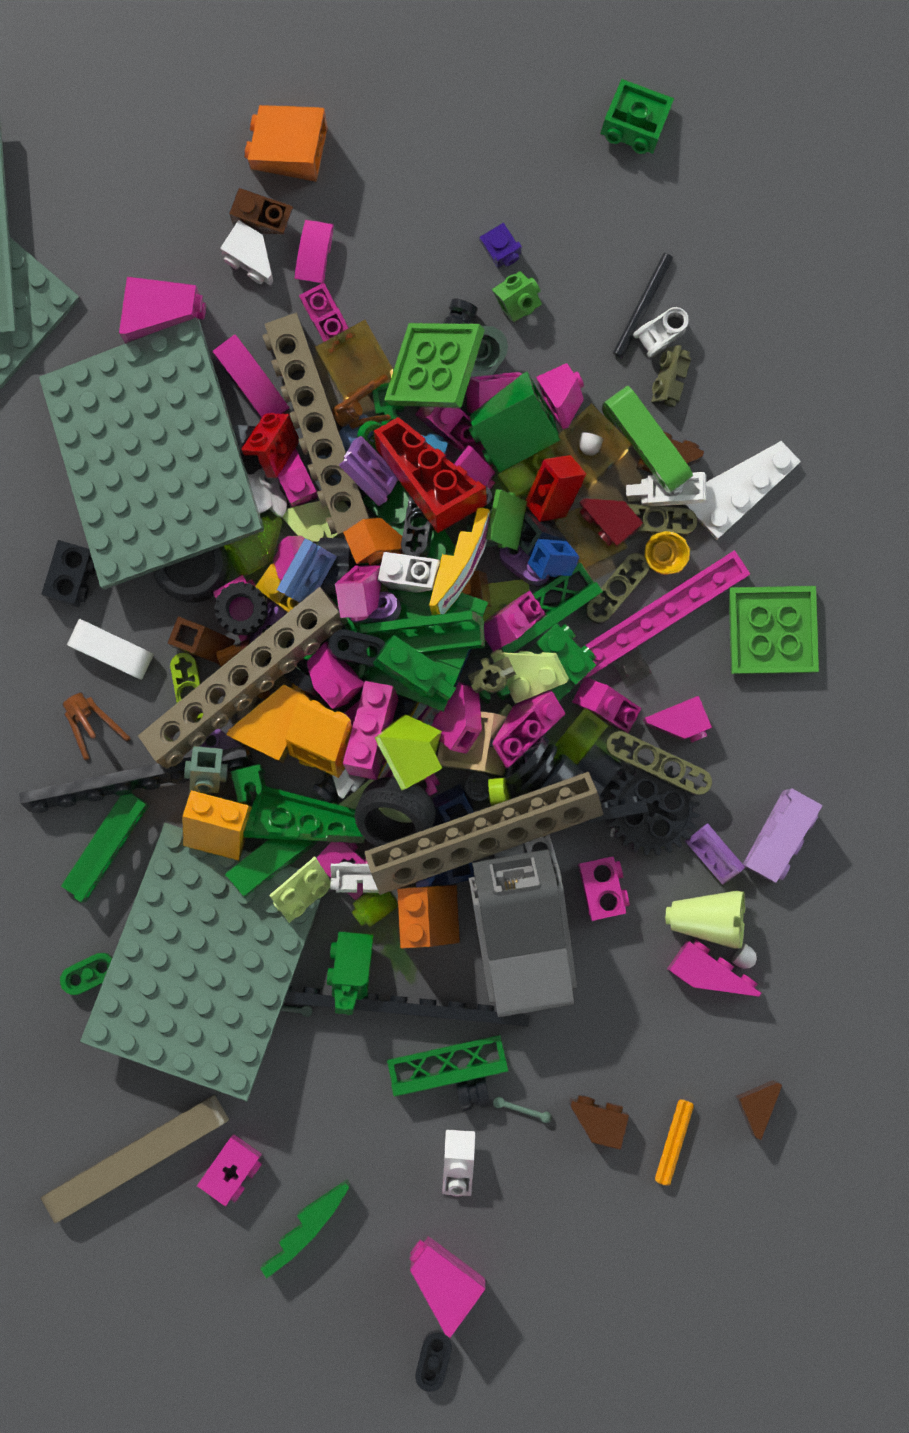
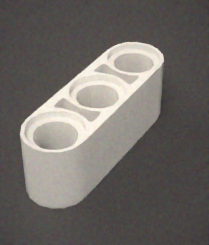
[67,619,154,680]

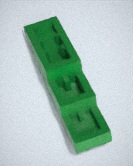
[225,839,319,898]
[260,1179,350,1279]

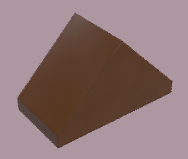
[736,1080,782,1140]

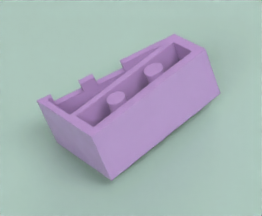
[743,788,823,883]

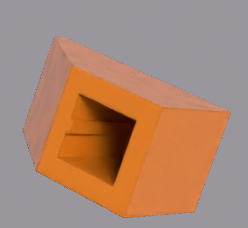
[343,518,412,565]

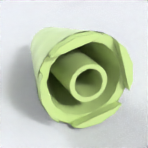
[665,890,745,949]

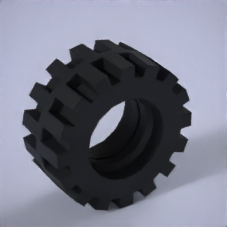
[214,582,268,636]

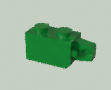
[373,635,456,700]
[327,931,373,1015]

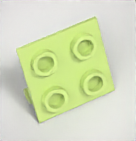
[269,856,331,923]

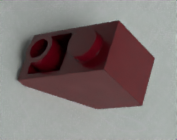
[579,498,643,548]

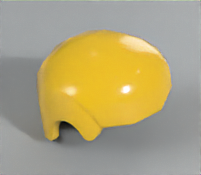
[644,531,690,575]

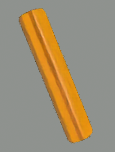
[655,1099,694,1186]

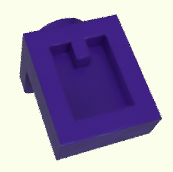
[479,222,522,268]

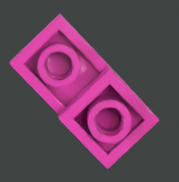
[294,220,334,283]
[299,282,351,346]

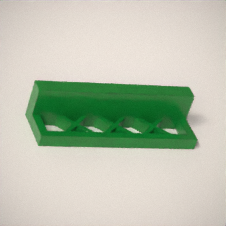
[499,562,603,653]
[360,611,485,658]
[61,793,150,902]
[387,1035,508,1097]

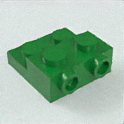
[600,79,674,154]
[528,623,596,702]

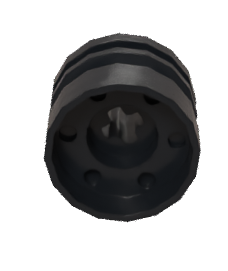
[502,735,580,794]

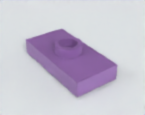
[685,823,745,885]

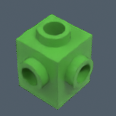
[492,271,542,322]

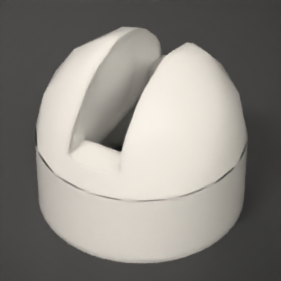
[579,432,603,455]
[731,943,757,969]

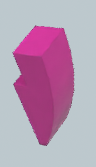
[212,334,290,418]

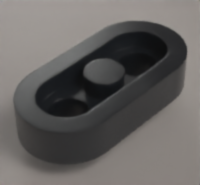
[328,630,385,667]
[415,1330,452,1392]

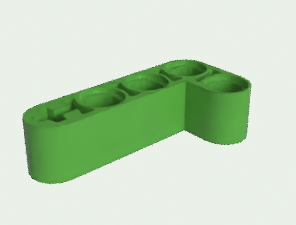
[602,386,693,493]

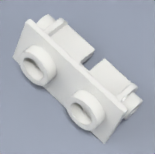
[330,862,379,893]

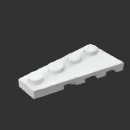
[683,441,801,540]

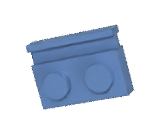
[277,538,337,603]

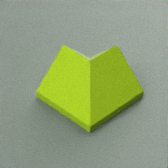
[375,714,442,790]

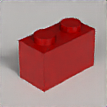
[525,455,586,522]

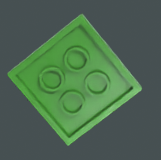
[384,323,485,408]
[729,586,819,674]

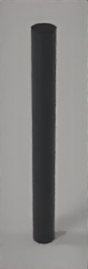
[613,253,673,358]

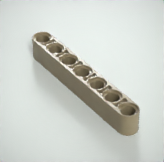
[40,1094,230,1223]

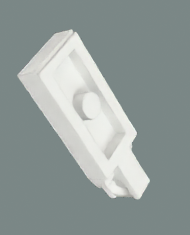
[626,472,706,506]

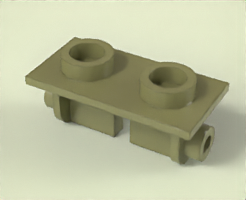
[651,345,691,407]

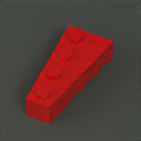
[374,417,487,533]

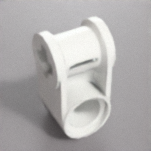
[633,307,688,358]

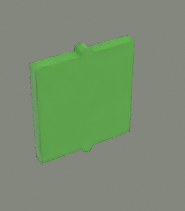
[486,490,527,551]

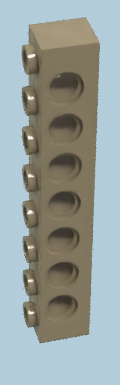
[262,312,369,538]
[138,587,348,769]
[364,772,603,895]

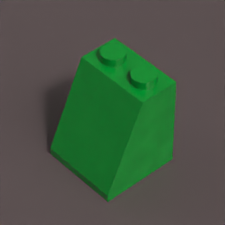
[468,371,560,473]

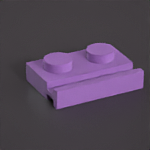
[339,436,398,506]

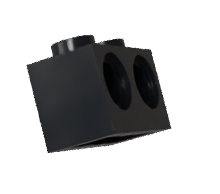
[41,540,95,608]

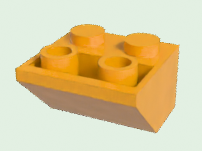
[285,696,352,778]

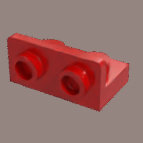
[242,413,299,478]

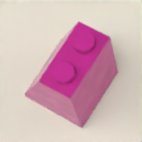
[119,277,206,344]
[409,1236,486,1338]

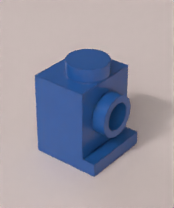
[528,539,580,579]

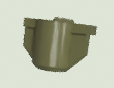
[468,656,516,693]

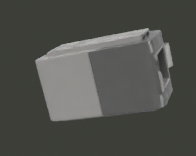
[469,844,577,1017]

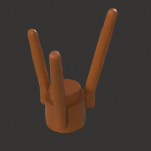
[332,375,391,430]
[62,692,130,760]

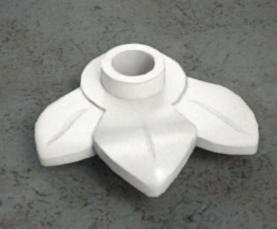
[247,468,287,518]

